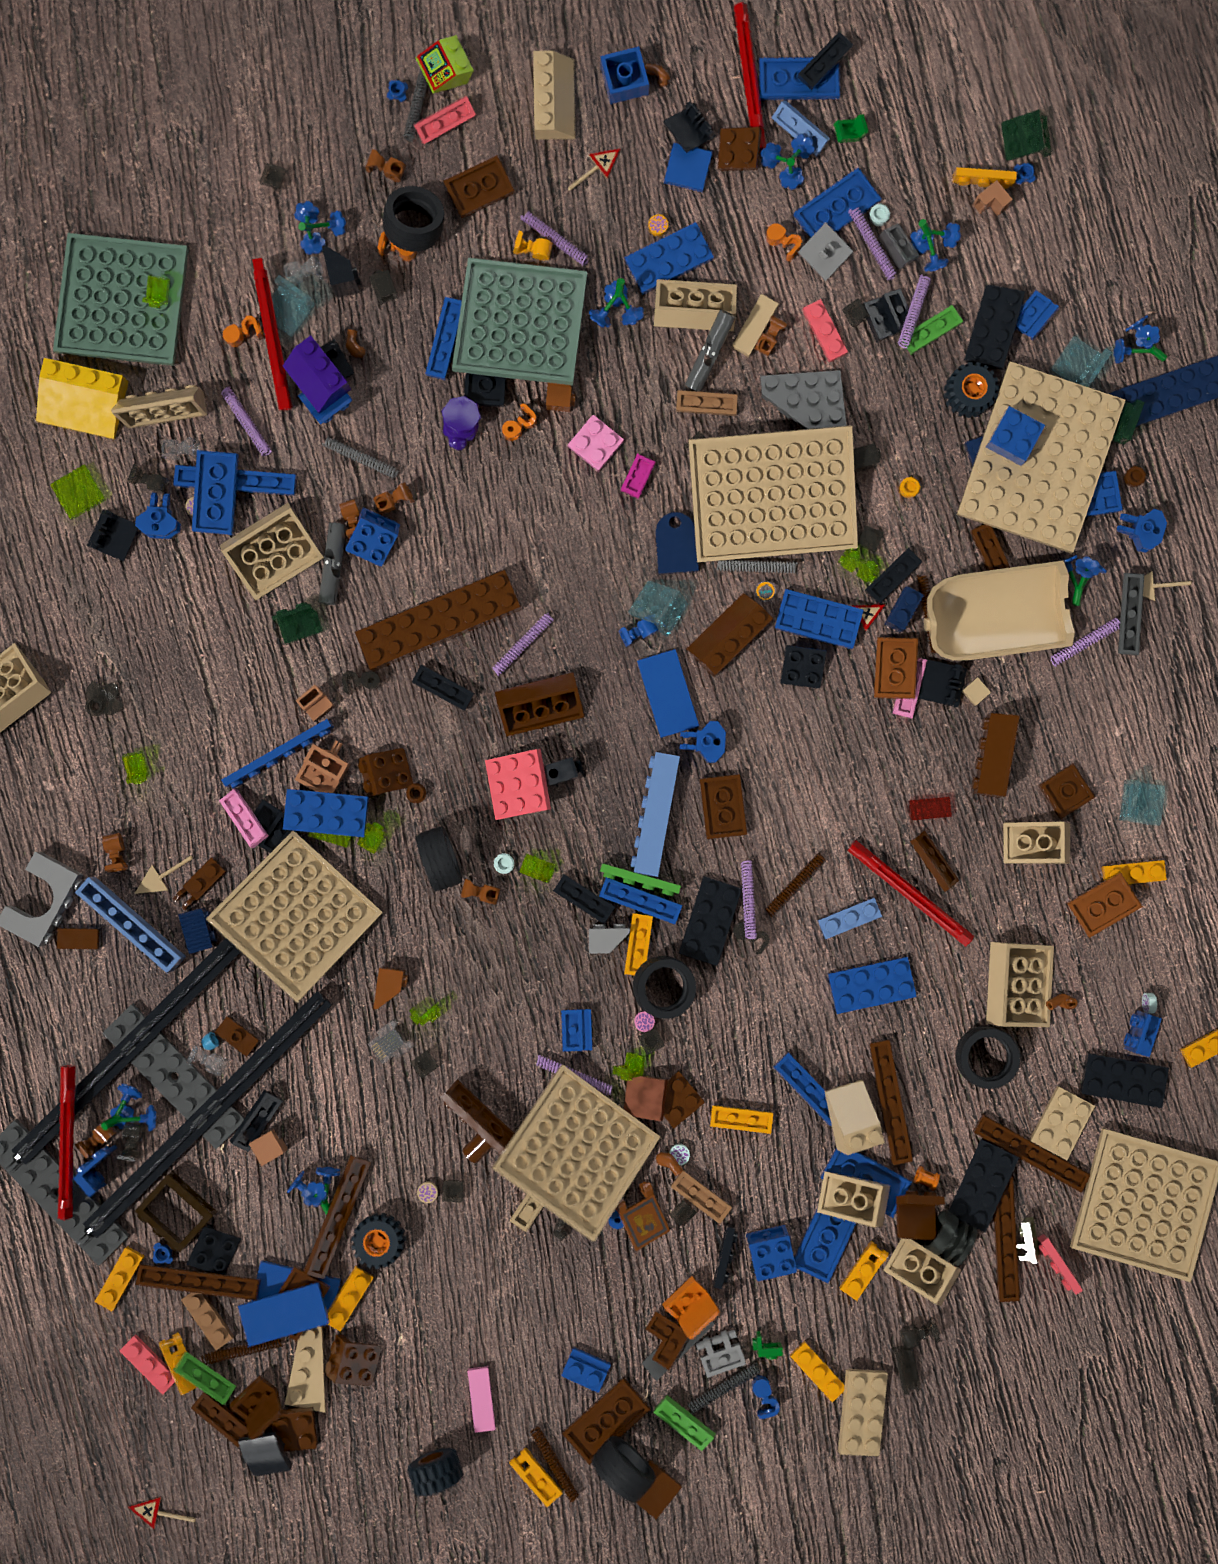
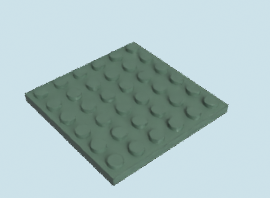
[53,233,189,366]
[452,258,587,385]

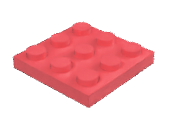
[485,749,551,820]

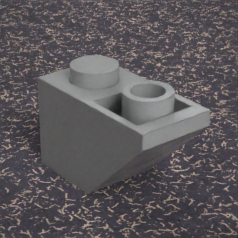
[589,924,630,954]

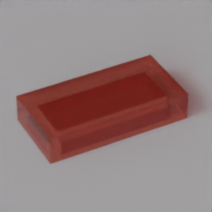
[908,797,952,821]

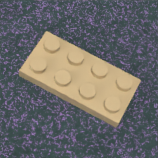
[838,1369,888,1456]

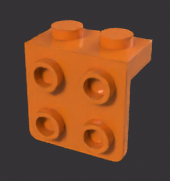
[662,1276,720,1339]

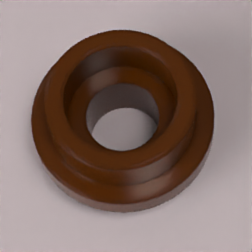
[406,783,427,804]

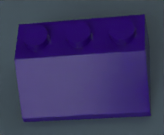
[283,335,351,414]

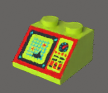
[416,35,474,94]

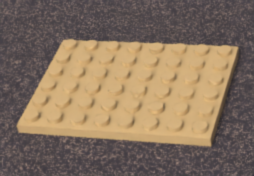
[956,361,1125,554]
[688,425,858,562]

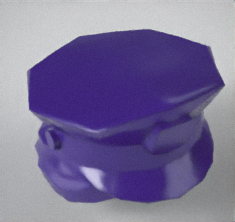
[441,396,481,451]

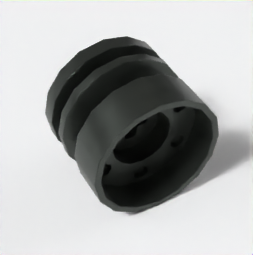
[924,1210,978,1266]

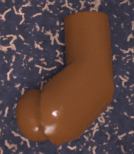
[645,63,670,86]

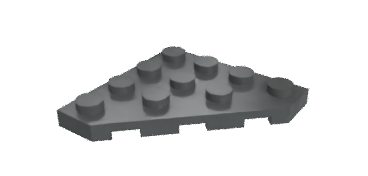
[760,370,847,429]

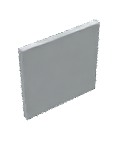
[798,223,853,281]

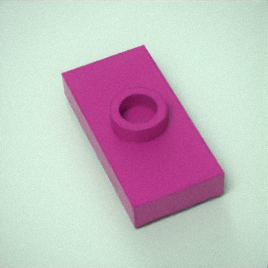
[621,453,656,499]

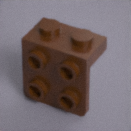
[358,748,413,798]
[896,1191,945,1240]
[325,1334,381,1386]
[230,1375,282,1440]

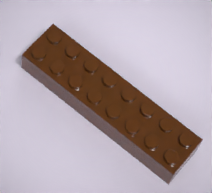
[355,570,521,672]

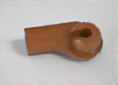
[346,330,365,358]
[1046,994,1078,1010]
[656,1152,684,1176]

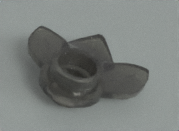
[85,681,124,717]

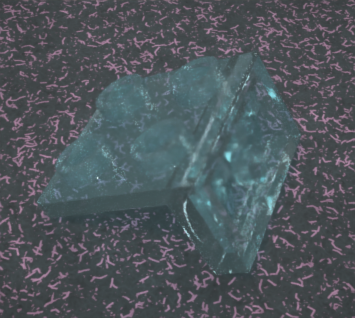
[260,275,315,336]
[1051,336,1113,387]
[628,581,688,637]
[1119,780,1165,826]

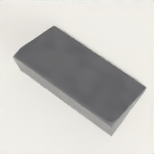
[878,223,920,270]

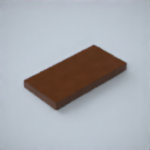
[562,1377,651,1465]

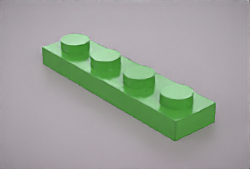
[600,863,681,896]

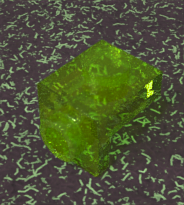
[142,275,170,308]
[122,750,149,784]
[357,821,387,854]
[519,853,555,883]
[409,1003,442,1026]
[612,1052,645,1081]

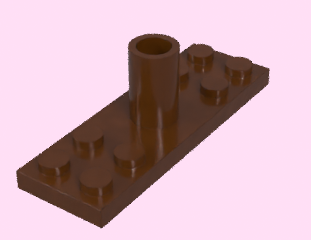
[440,1079,515,1163]

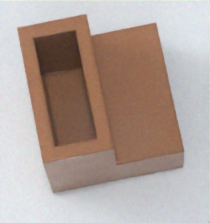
[973,180,1013,216]
[296,685,335,722]
[249,1129,288,1166]

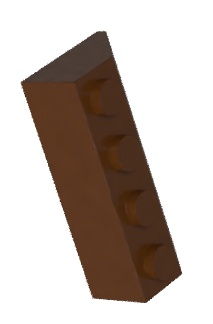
[686,593,773,678]
[495,672,584,737]
[971,713,1020,798]

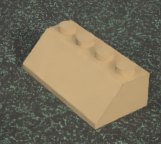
[533,51,575,140]
[654,279,737,331]

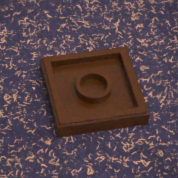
[1038,763,1095,819]
[636,1459,682,1520]

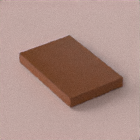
[874,637,919,699]
[1067,872,1143,938]

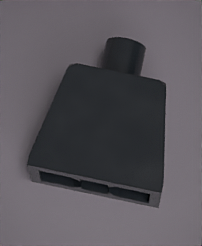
[544,757,585,786]

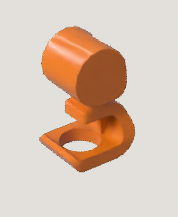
[766,223,802,261]
[378,231,416,261]
[223,315,264,347]
[502,403,537,441]

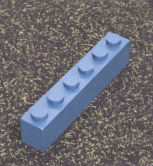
[630,752,680,877]
[75,877,186,973]

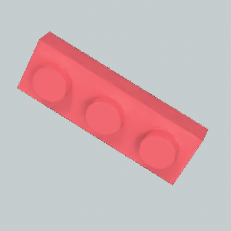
[414,96,476,144]
[802,299,848,363]
[1037,1234,1083,1295]
[120,1334,175,1395]

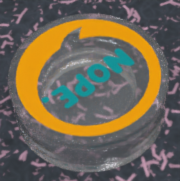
[755,581,776,602]

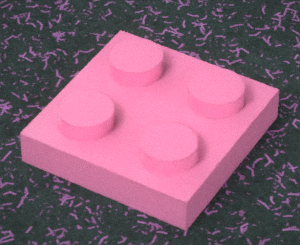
[568,415,624,472]

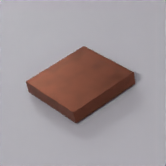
[624,1074,668,1121]

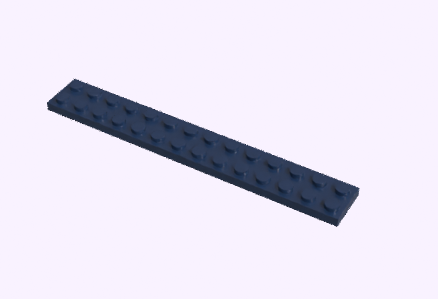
[964,356,1218,467]

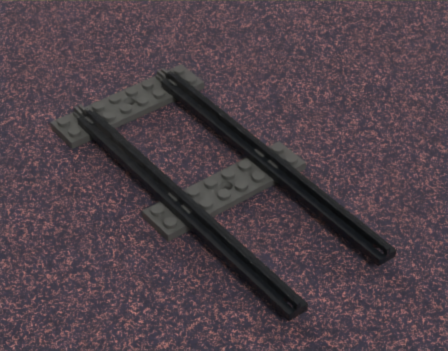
[0,938,333,1266]

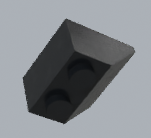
[322,245,362,298]

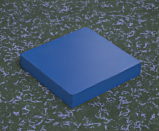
[664,143,712,192]

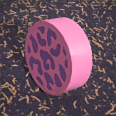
[634,1011,655,1032]

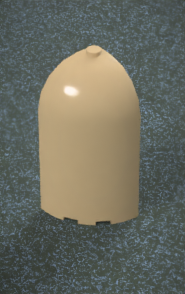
[924,560,1075,660]

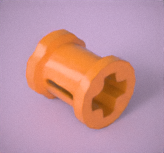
[913,1166,940,1191]

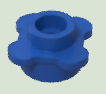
[387,80,408,102]
[1014,163,1035,184]
[153,1242,173,1264]

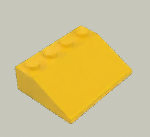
[36,358,129,440]

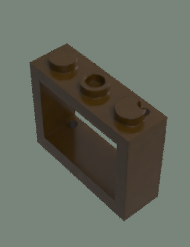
[135,1171,218,1252]

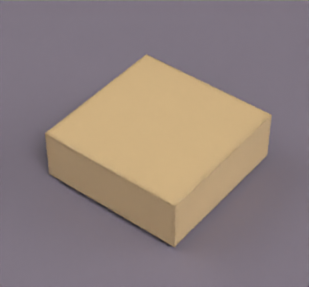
[962,677,991,706]

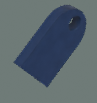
[655,512,699,575]

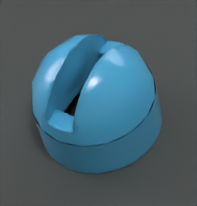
[201,1032,219,1050]

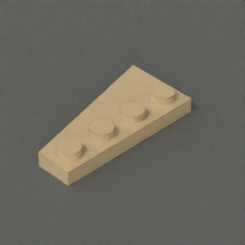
[285,1326,326,1413]

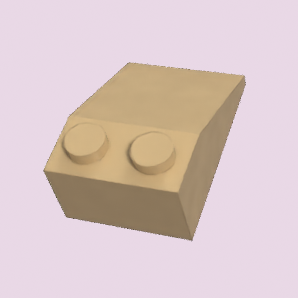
[1003,822,1070,864]
[824,1080,884,1155]
[817,1171,890,1228]
[883,1239,961,1306]

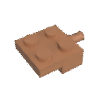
[294,740,351,793]

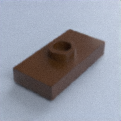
[214,1016,260,1057]

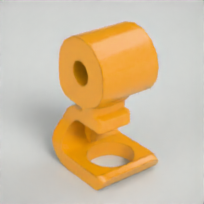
[513,231,553,261]

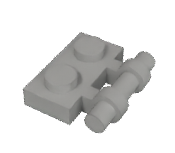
[696,1329,746,1378]

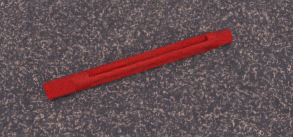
[734,2,766,153]
[252,257,293,411]
[847,840,974,947]
[58,1064,76,1221]

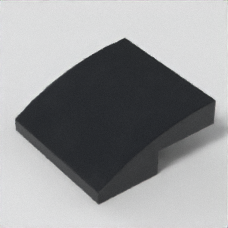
[861,289,915,342]
[253,799,292,853]
[238,1432,293,1477]

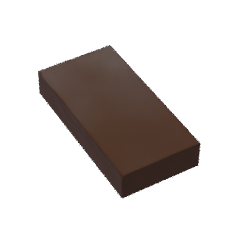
[57,928,100,949]

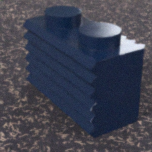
[884,586,924,633]
[178,907,218,954]

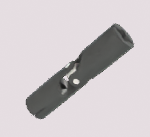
[685,309,736,392]
[318,522,347,606]

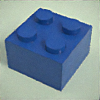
[600,46,649,104]
[986,406,1045,466]

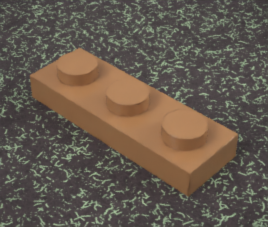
[676,390,738,416]
[671,1171,732,1224]
[181,1292,234,1350]

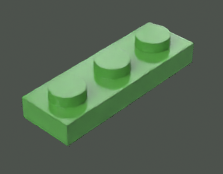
[902,305,963,355]
[173,1352,236,1405]
[653,1395,715,1451]

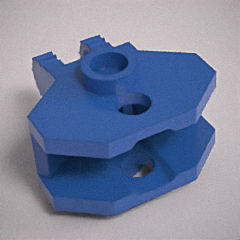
[135,492,181,539]
[1116,509,1167,553]
[680,721,726,763]

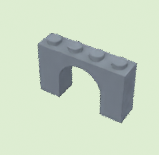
[0,852,84,947]

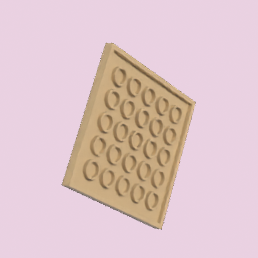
[206,831,383,1003]
[492,1065,660,1241]
[1070,1128,1218,1282]

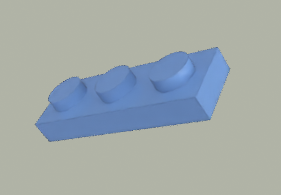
[772,100,830,156]
[817,898,882,939]

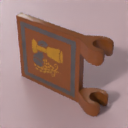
[615,1182,670,1251]

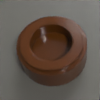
[1124,466,1146,487]

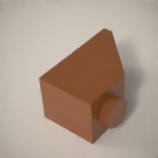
[546,383,576,412]
[373,967,408,1009]

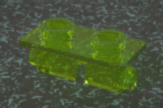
[838,549,880,583]

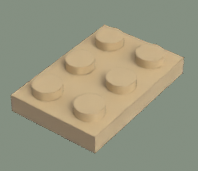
[1029,1086,1095,1160]

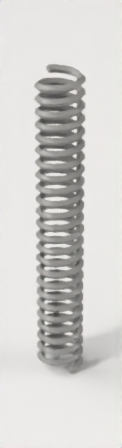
[322,436,398,479]
[717,560,798,574]

